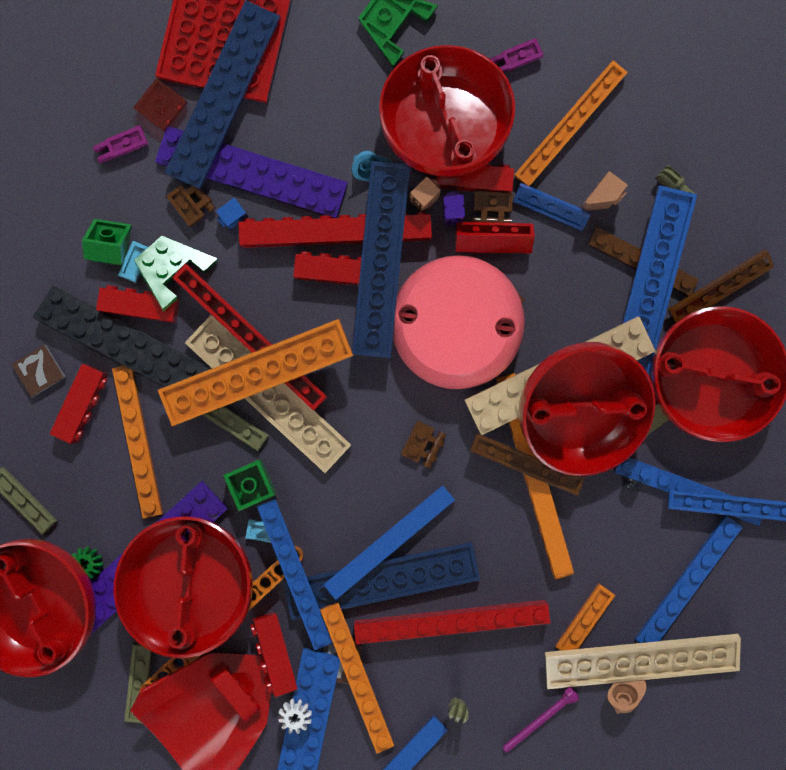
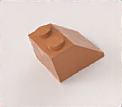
[580,171,628,211]

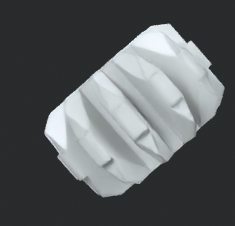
[278,699,312,734]

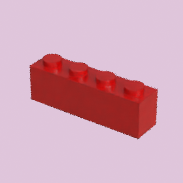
[436,163,514,193]
[455,222,535,254]
[293,252,362,286]
[96,285,180,323]
[50,364,108,444]
[250,612,297,697]

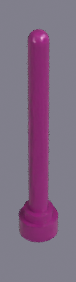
[503,687,580,752]

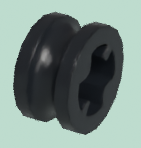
[622,477,642,492]

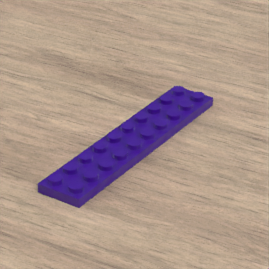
[155,126,348,218]
[91,481,228,634]

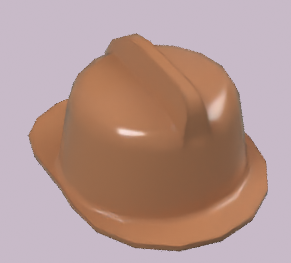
[607,680,646,714]

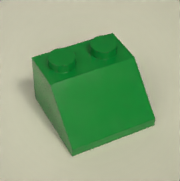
[82,219,132,265]

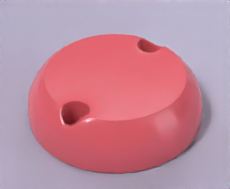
[393,256,525,389]

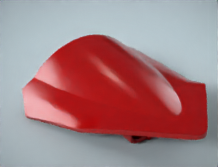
[130,653,271,770]

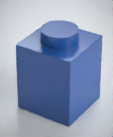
[216,197,248,230]

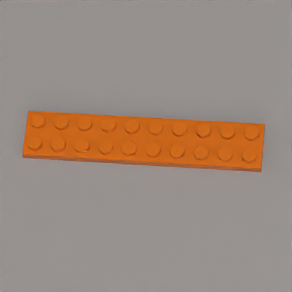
[158,319,354,426]

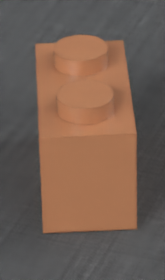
[410,177,441,212]

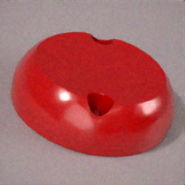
[379,45,515,177]
[651,306,786,442]
[518,342,655,476]
[113,516,253,658]
[0,539,96,677]

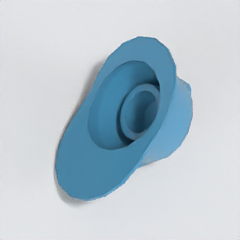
[351,151,392,182]

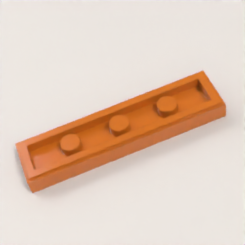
[555,583,615,651]

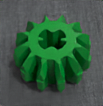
[72,546,104,579]

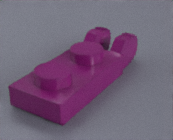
[490,38,544,73]
[93,125,149,163]

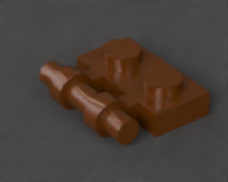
[166,184,216,227]
[473,191,513,223]
[401,420,447,469]

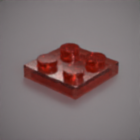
[133,78,188,132]

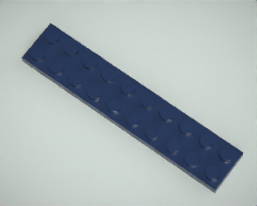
[165,0,281,190]
[352,161,410,358]
[283,541,480,620]

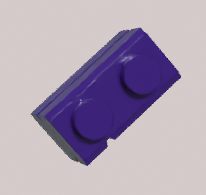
[442,192,465,226]

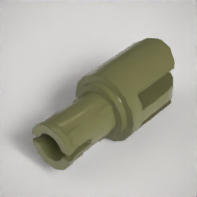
[655,165,696,194]
[448,697,469,723]

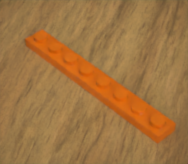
[514,60,628,186]
[112,366,163,518]
[320,602,394,753]

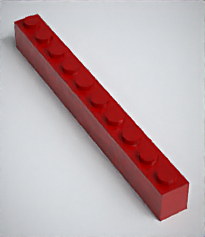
[239,212,432,248]
[172,264,328,411]
[354,600,550,644]

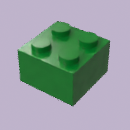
[223,459,277,511]

